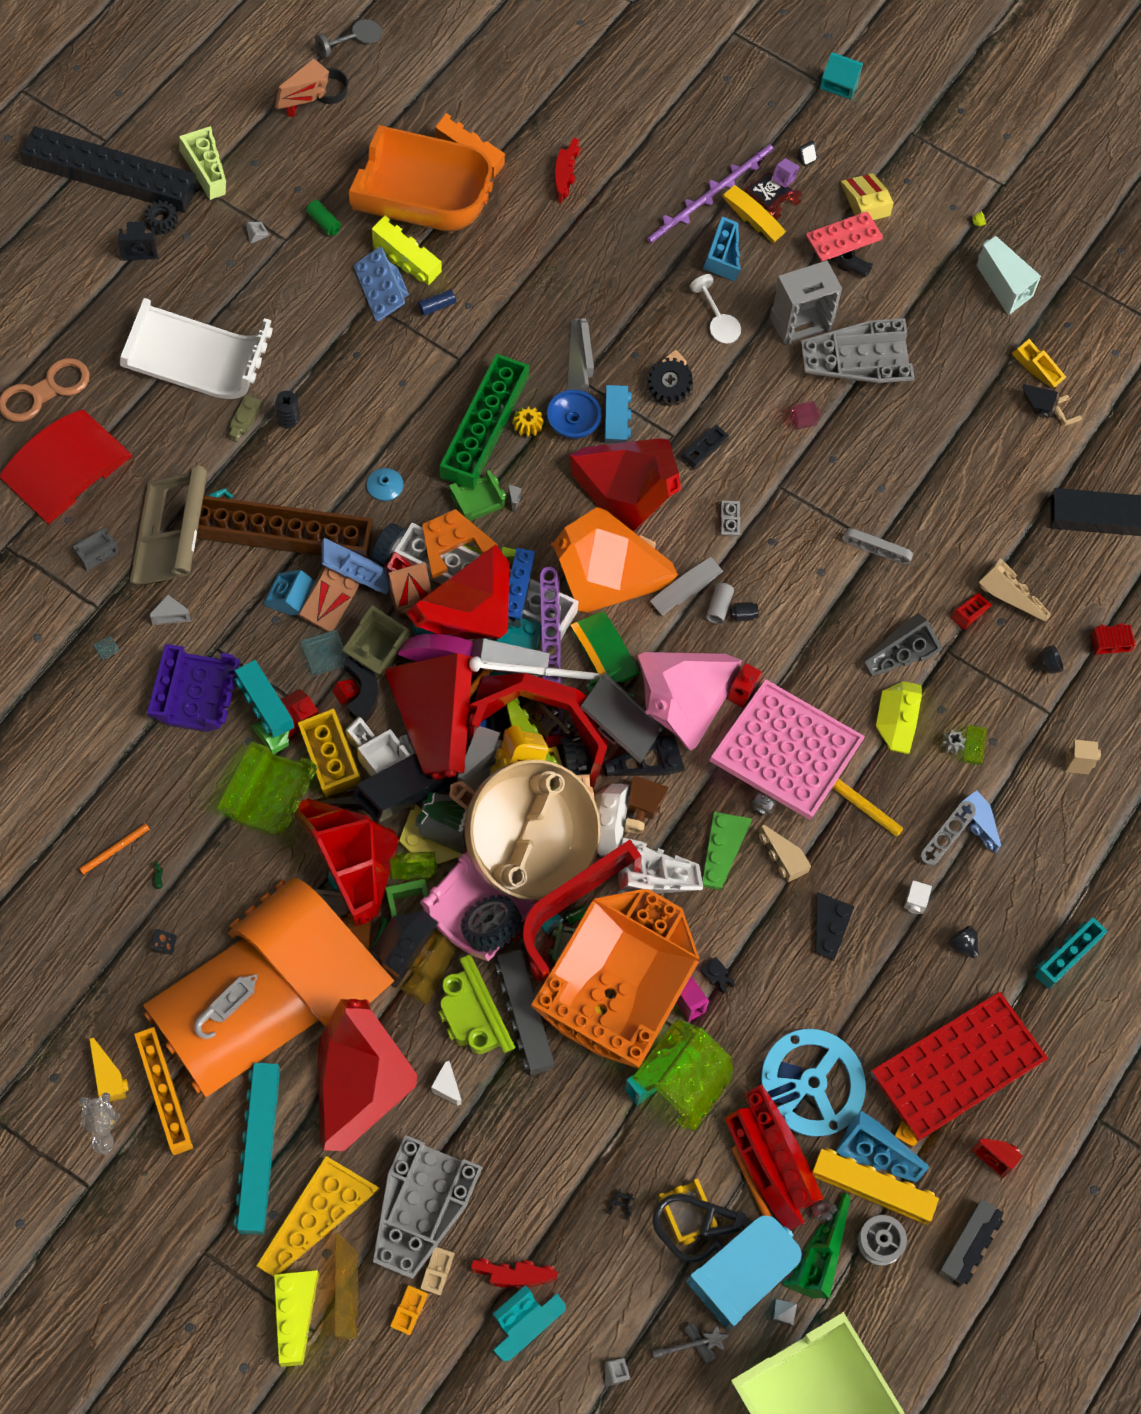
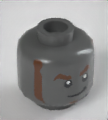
[751,789,779,816]

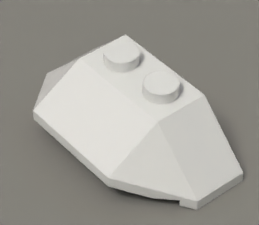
[594,784,631,857]

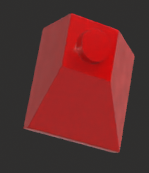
[281,689,319,738]
[971,1138,1023,1179]

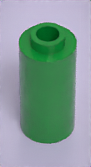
[306,200,341,236]

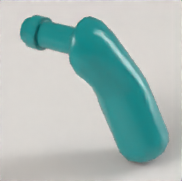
[208,488,233,499]

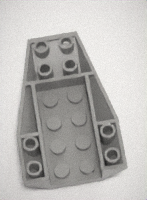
[801,318,915,383]
[373,1135,483,1279]

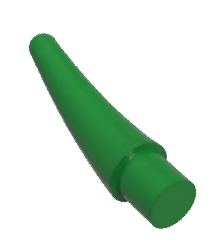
[370,918,390,950]

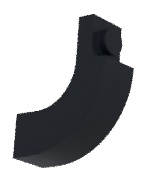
[344,657,379,723]

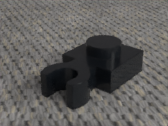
[700,957,735,994]

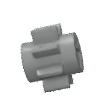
[941,730,966,755]

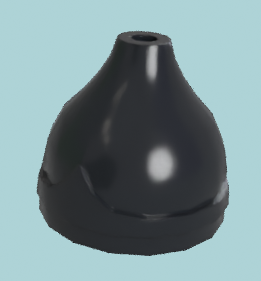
[1032,645,1064,674]
[947,925,979,958]

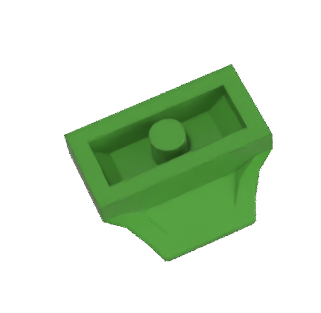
[252,720,289,755]

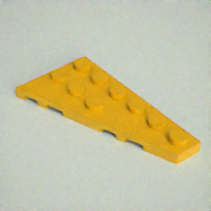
[257,1156,380,1277]

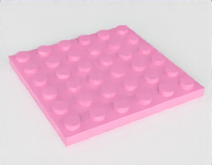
[710,680,865,820]

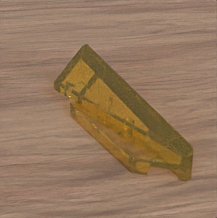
[402,928,457,1005]
[335,1233,358,1340]

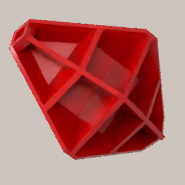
[569,438,681,532]
[405,544,509,640]
[292,798,399,926]
[318,998,418,1151]

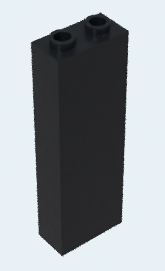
[1050,488,1141,536]
[352,753,459,824]

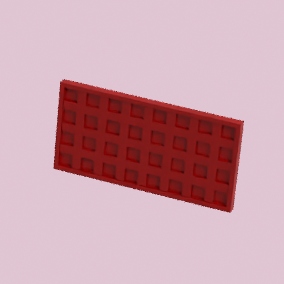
[870,992,1048,1142]

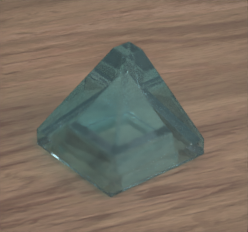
[93,636,119,660]

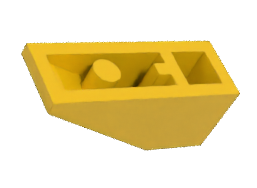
[90,1038,129,1103]

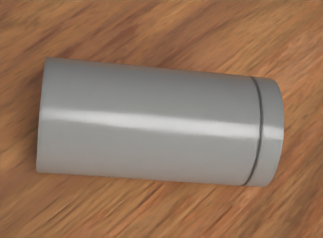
[706,583,734,624]

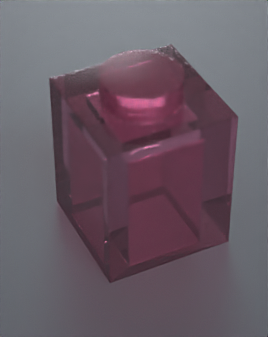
[791,401,821,430]

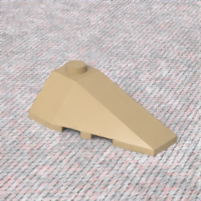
[979,558,1051,621]

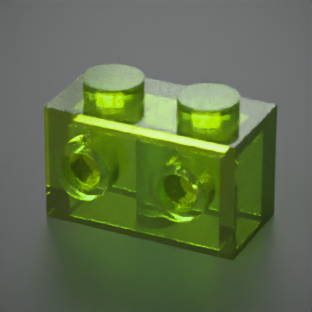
[390,851,437,880]

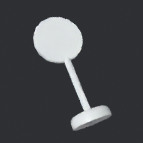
[690,274,741,344]

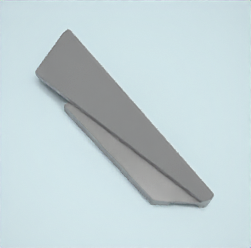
[567,318,594,393]

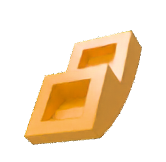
[390,1285,429,1335]

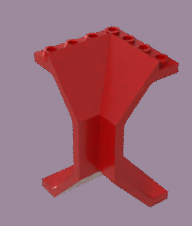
[466,673,608,789]

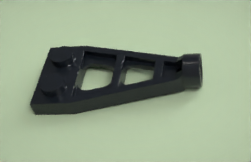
[603,734,685,777]

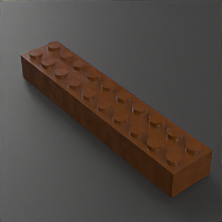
[180,495,373,559]

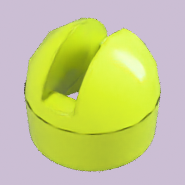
[972,211,986,226]

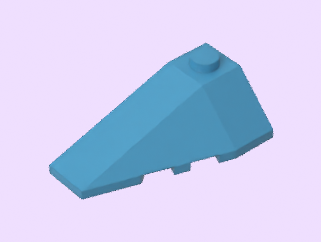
[836,1111,929,1182]

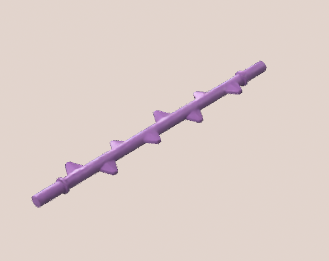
[647,144,773,244]

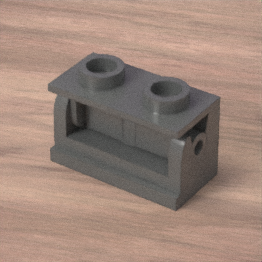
[73,527,120,571]

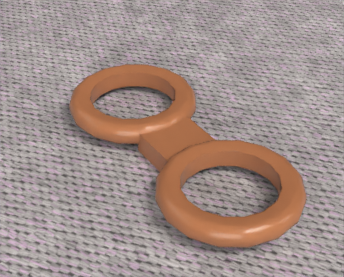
[0,358,90,422]

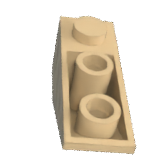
[759,825,811,882]

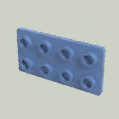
[354,247,409,321]
[322,538,389,594]

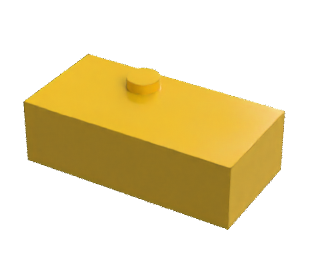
[298,709,362,797]

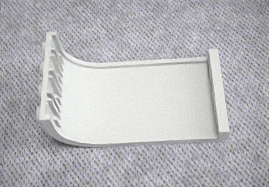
[120,298,273,399]

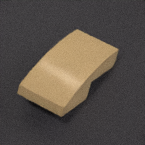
[420,1247,455,1296]

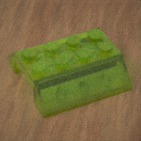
[216,742,318,835]
[632,1019,734,1131]

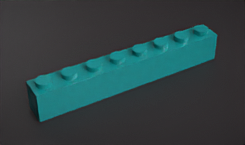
[234,1063,280,1235]

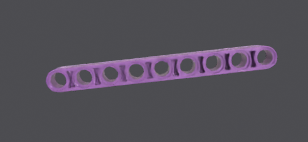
[540,567,563,736]

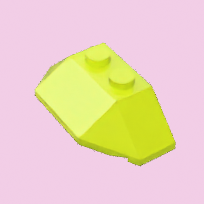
[876,681,922,754]

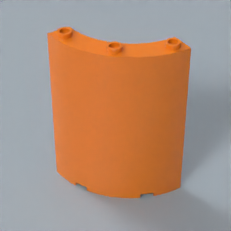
[143,938,319,1097]

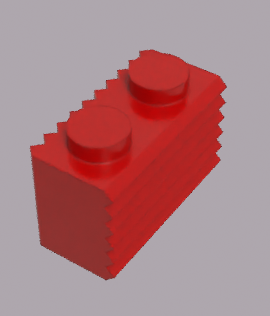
[1091,623,1136,655]

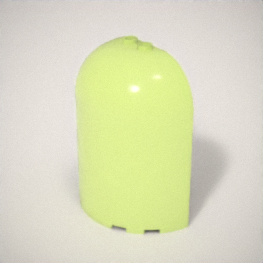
[731,1312,905,1414]

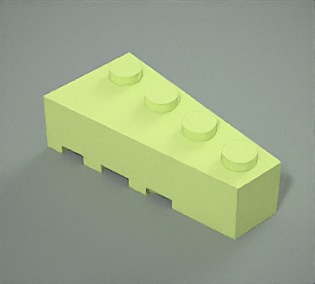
[179,126,226,200]

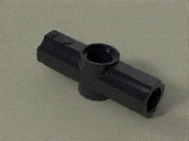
[830,250,873,278]

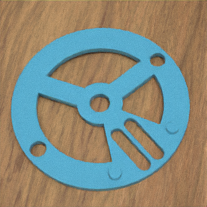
[761,1029,866,1137]

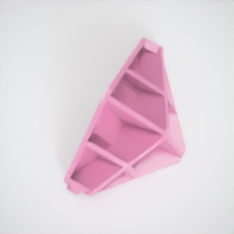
[637,652,742,751]

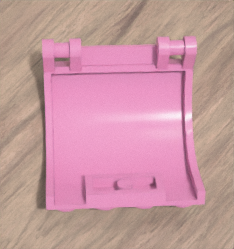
[420,851,537,961]

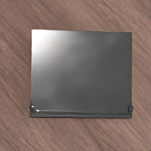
[580,672,664,763]

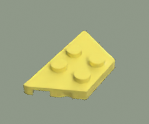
[399,803,462,870]

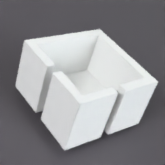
[358,729,411,776]

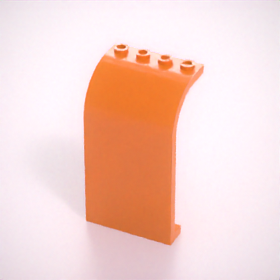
[228,877,394,1027]

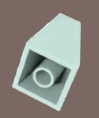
[976,236,1041,315]

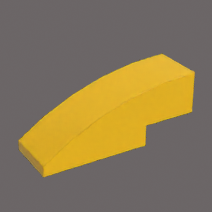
[1011,339,1066,388]

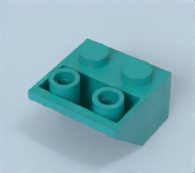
[820,52,863,100]

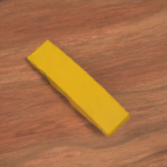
[722,185,786,244]

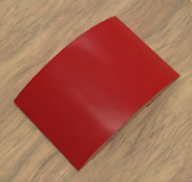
[0,410,133,524]

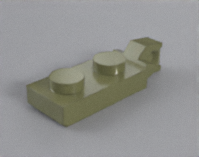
[229,395,263,442]

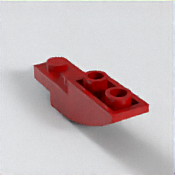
[555,138,581,204]
[471,1258,558,1289]

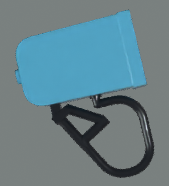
[652,1193,802,1331]

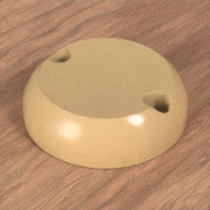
[465,760,601,900]

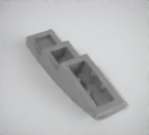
[650,557,723,616]

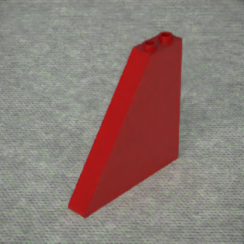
[385,653,473,779]

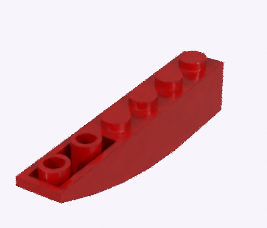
[744,1085,824,1209]
[724,1108,805,1231]

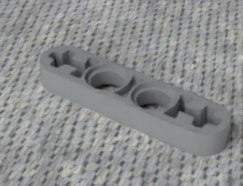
[842,528,913,565]
[921,801,976,866]

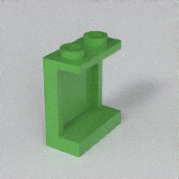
[449,470,507,521]

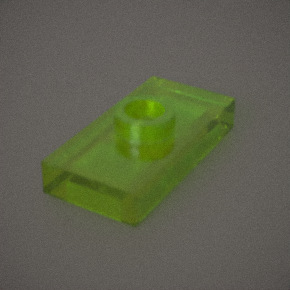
[962,725,987,765]

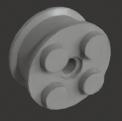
[857,1215,907,1266]

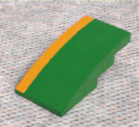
[570,611,640,684]

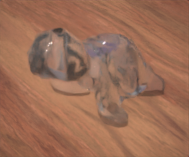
[79,1092,121,1155]

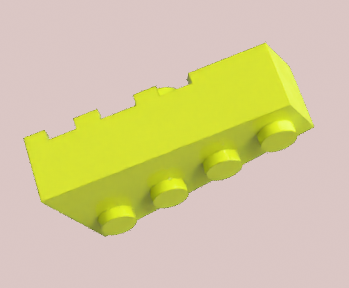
[372,216,442,285]
[274,1270,319,1367]

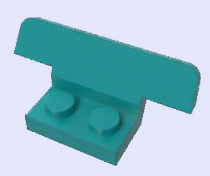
[493,1285,566,1362]

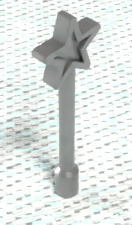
[652,1325,728,1359]

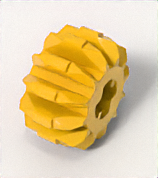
[513,406,543,437]

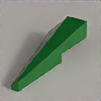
[783,1193,851,1299]

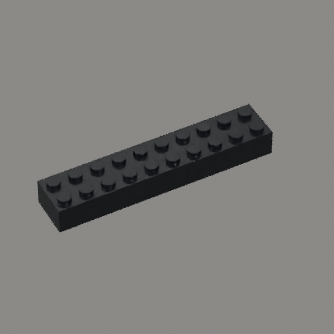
[20,126,198,213]

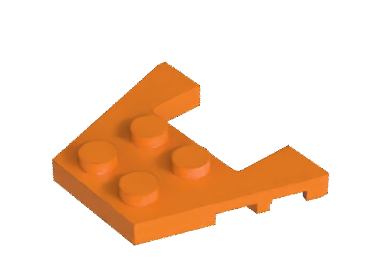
[422,509,498,578]

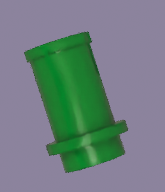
[563,904,588,926]

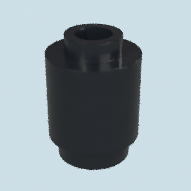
[730,602,759,622]

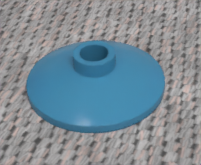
[367,468,403,501]

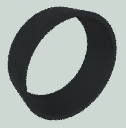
[317,68,348,104]

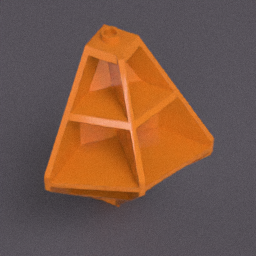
[551,507,678,613]

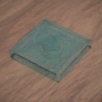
[301,630,347,676]

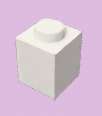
[904,880,932,914]

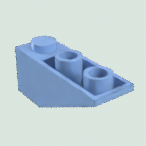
[958,790,1001,853]

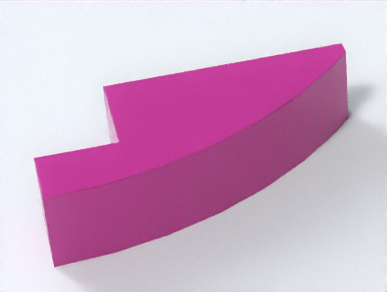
[398,634,473,662]

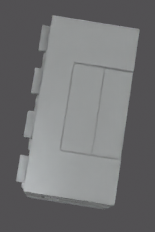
[770,261,842,344]

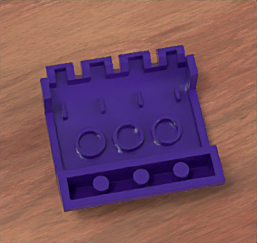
[147,644,240,732]

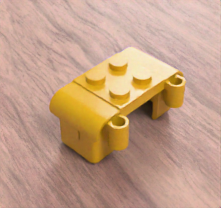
[490,726,548,775]

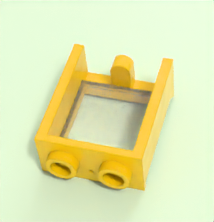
[657,1178,718,1246]

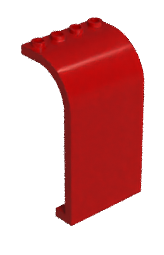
[523,839,642,984]

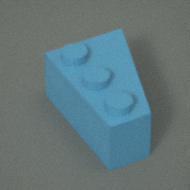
[703,217,741,281]
[605,385,632,443]

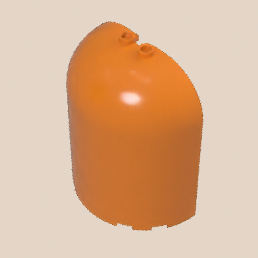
[349,125,493,231]

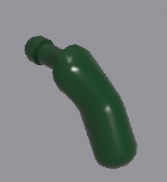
[153,861,163,889]

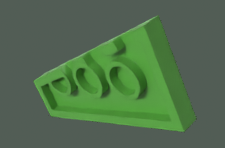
[702,812,752,890]

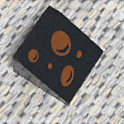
[151,929,177,955]

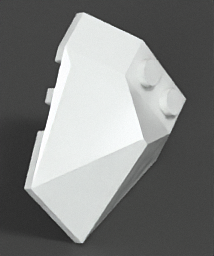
[618,837,703,894]

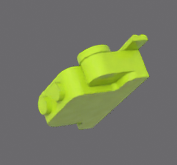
[438,954,515,1054]

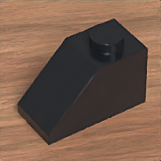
[1022,384,1059,418]

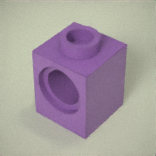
[771,158,800,188]

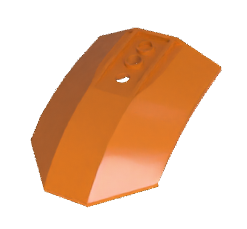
[531,889,700,1069]

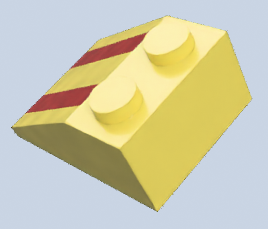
[841,173,894,220]

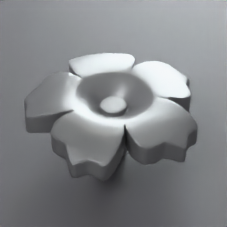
[811,1199,837,1221]

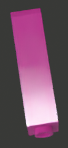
[676,976,709,1022]

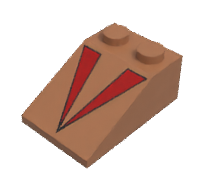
[275,59,329,109]
[389,562,432,618]
[298,565,360,634]

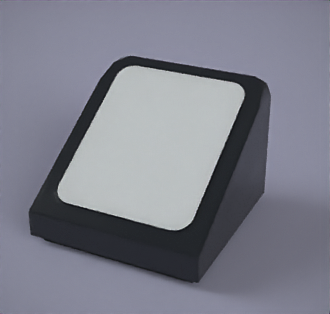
[797,140,817,166]

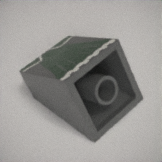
[416,792,467,854]

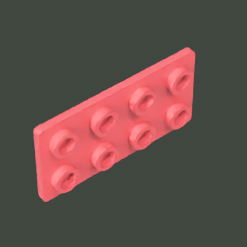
[806,212,883,261]

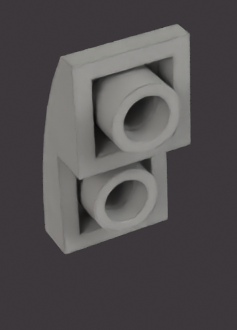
[721,500,740,536]

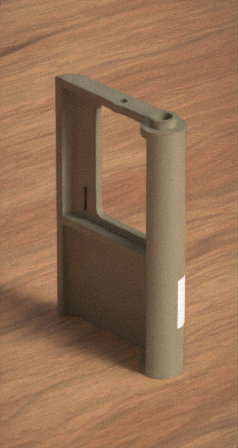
[130,465,208,585]

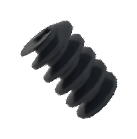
[275,391,300,428]

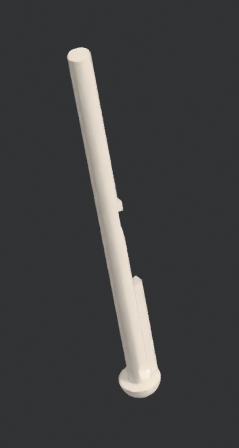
[469,656,601,680]

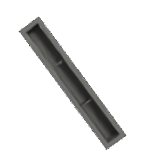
[494,950,554,1075]

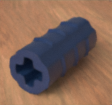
[418,289,456,316]

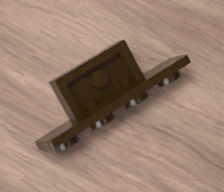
[521,699,575,737]

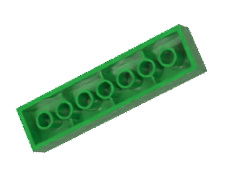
[440,353,529,490]

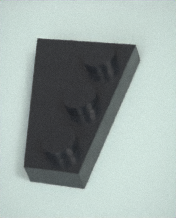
[815,892,855,961]

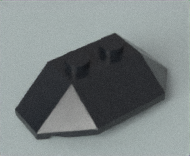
[372,911,440,988]

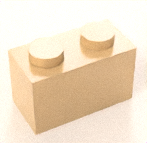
[1065,739,1101,774]

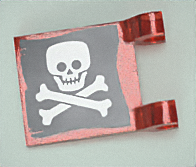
[744,171,802,220]

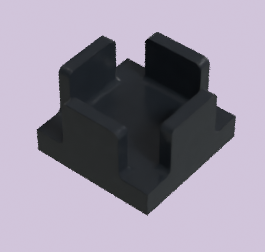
[118,221,158,261]

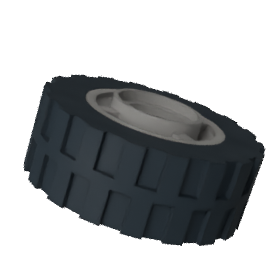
[372,523,406,566]

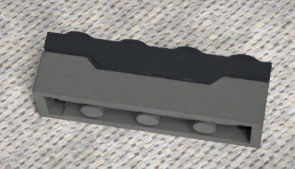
[937,1199,1004,1287]

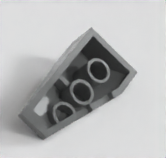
[863,613,943,676]

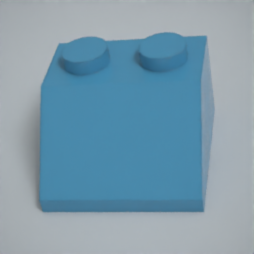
[263,570,315,615]

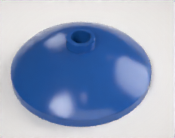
[547,390,601,438]

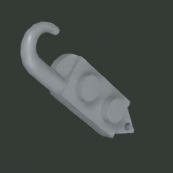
[194,974,258,1039]

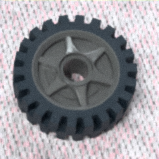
[461,895,522,952]

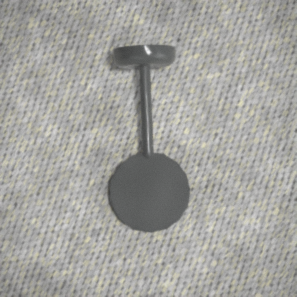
[315,19,382,58]

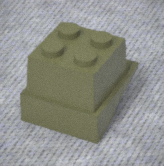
[342,605,410,676]

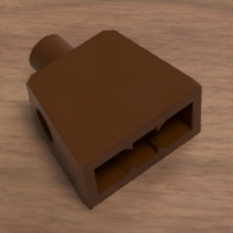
[627,775,669,822]

